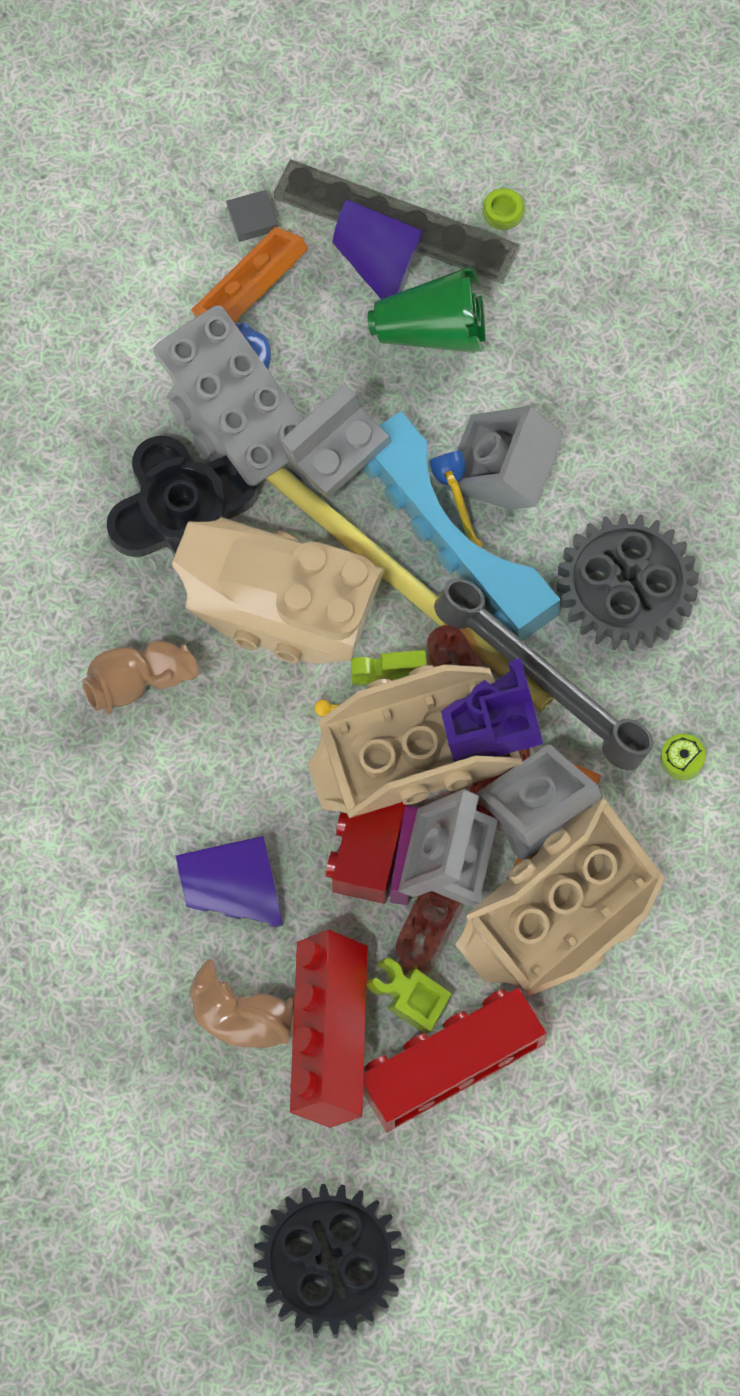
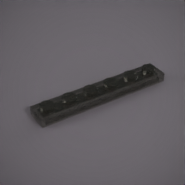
[274,159,520,285]

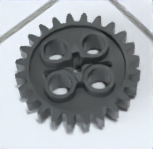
[557,513,699,651]

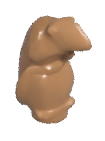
[82,640,199,715]
[190,959,294,1048]

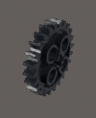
[253,1184,405,1339]

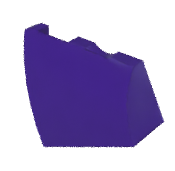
[332,199,424,299]
[441,658,543,762]
[175,836,283,927]

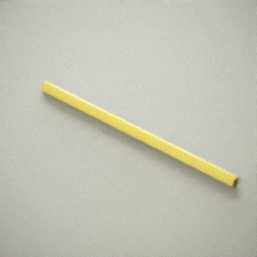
[266,467,554,712]

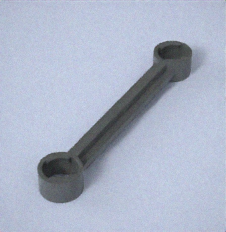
[434,578,654,770]

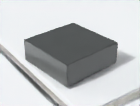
[226,190,278,242]

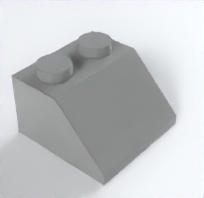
[443,406,563,510]

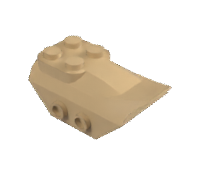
[172,517,385,664]
[307,665,523,818]
[455,798,665,996]

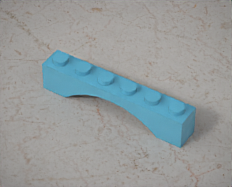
[362,411,561,641]

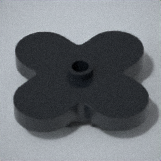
[107,436,258,557]

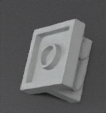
[281,383,391,499]
[477,744,602,861]
[398,789,498,907]

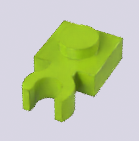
[351,650,427,686]
[366,958,452,1033]

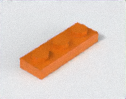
[191,227,308,323]

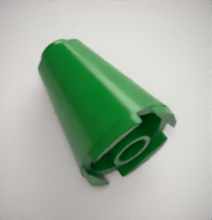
[367,267,486,353]

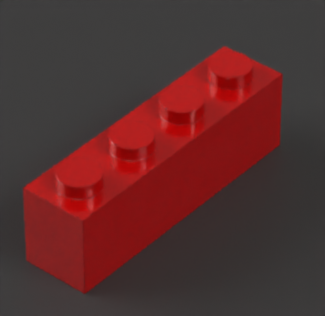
[325,802,409,904]
[290,929,368,1128]
[363,987,547,1133]

